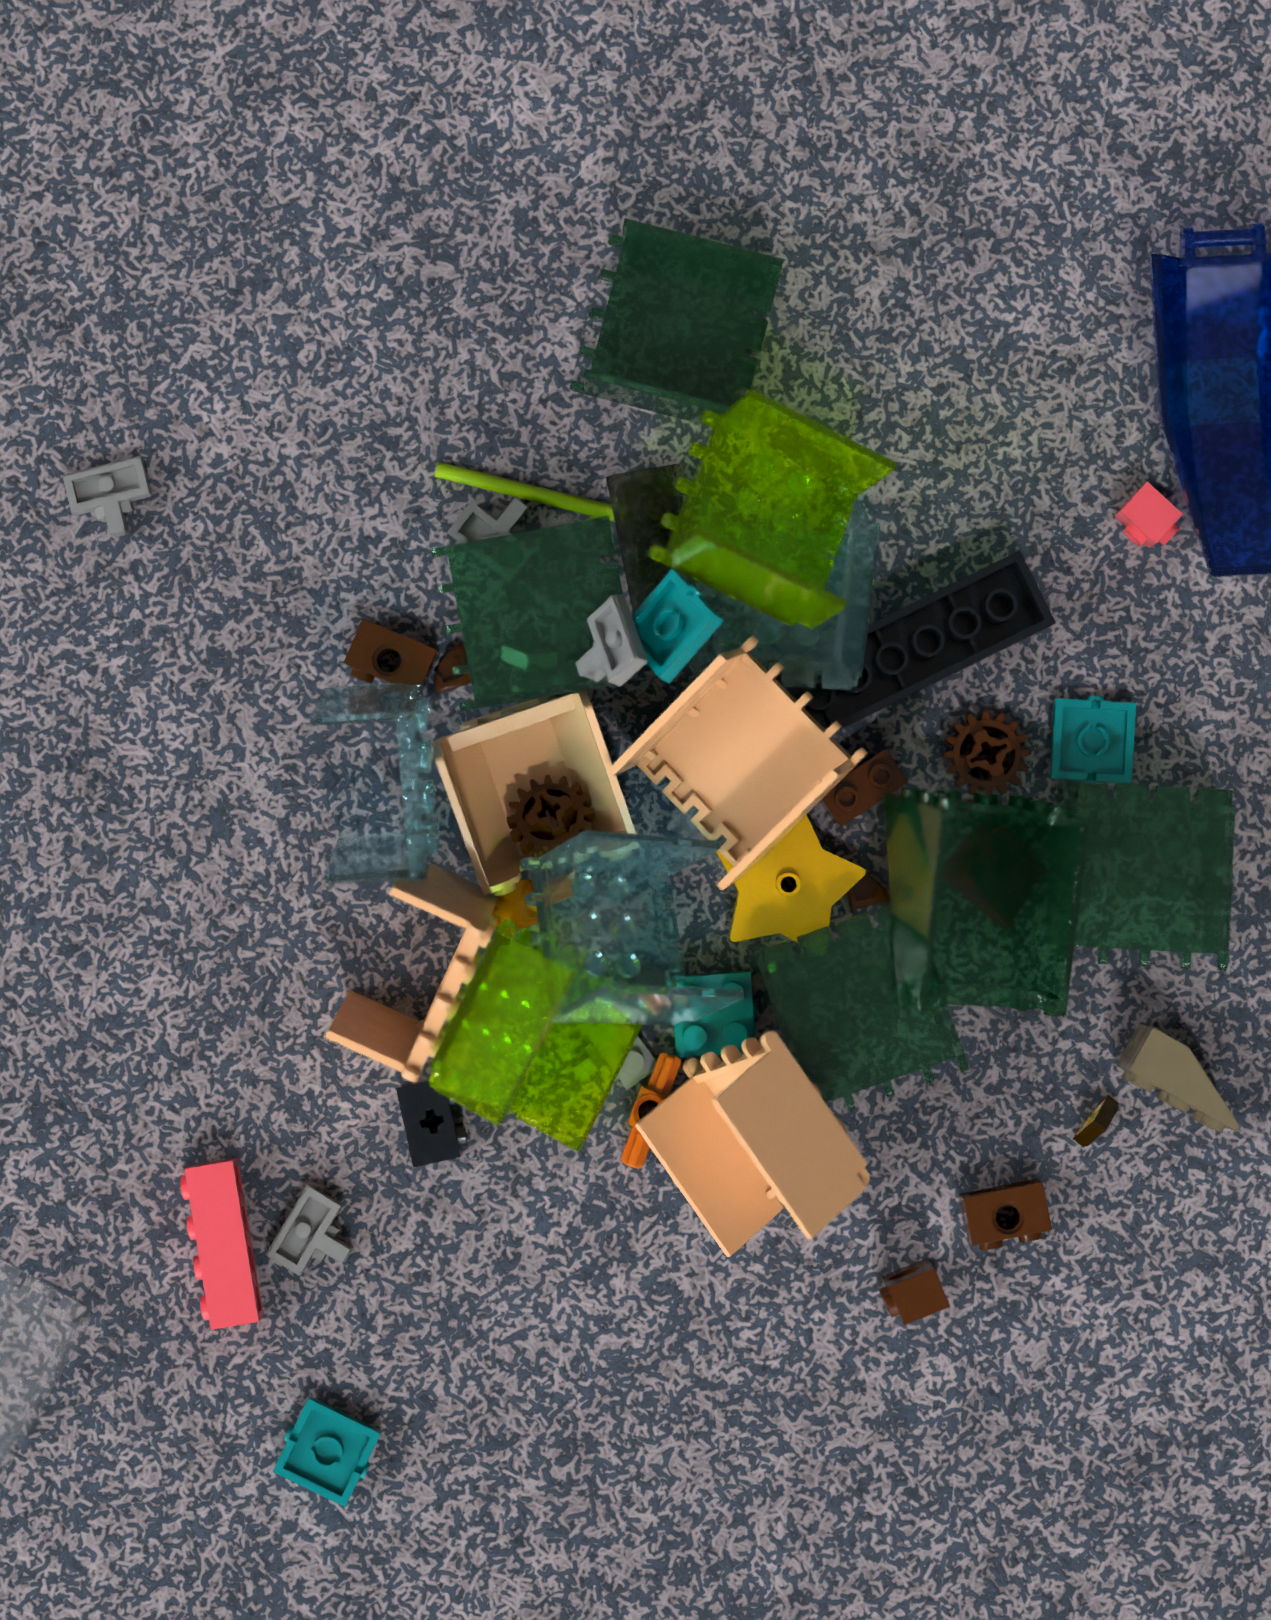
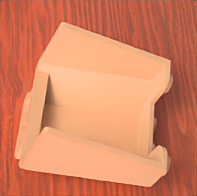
[433,689,639,896]

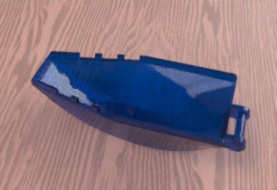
[1149,223,1271,578]

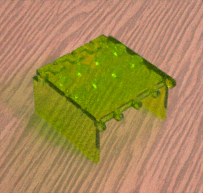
[648,389,897,629]
[429,919,652,1152]

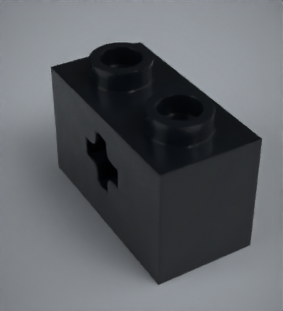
[396,1075,468,1168]

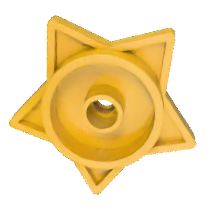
[715,815,866,956]

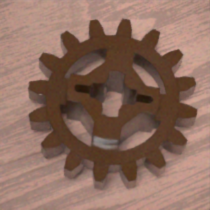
[942,710,1031,798]
[506,775,596,862]

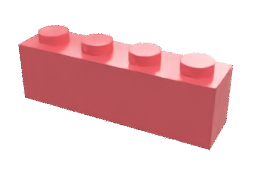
[180,1157,264,1330]

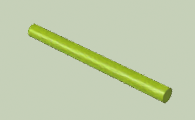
[435,462,624,524]

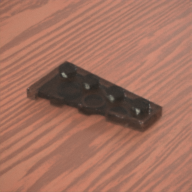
[606,463,684,613]

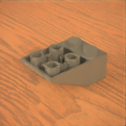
[1116,1024,1240,1133]

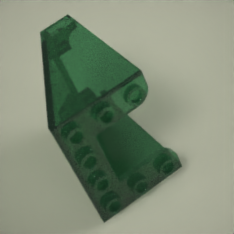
[884,787,1090,1017]

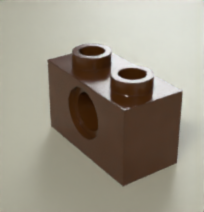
[344,618,439,700]
[820,749,908,828]
[959,1178,1052,1250]
[879,1258,950,1325]

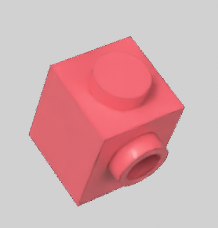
[1114,481,1183,548]

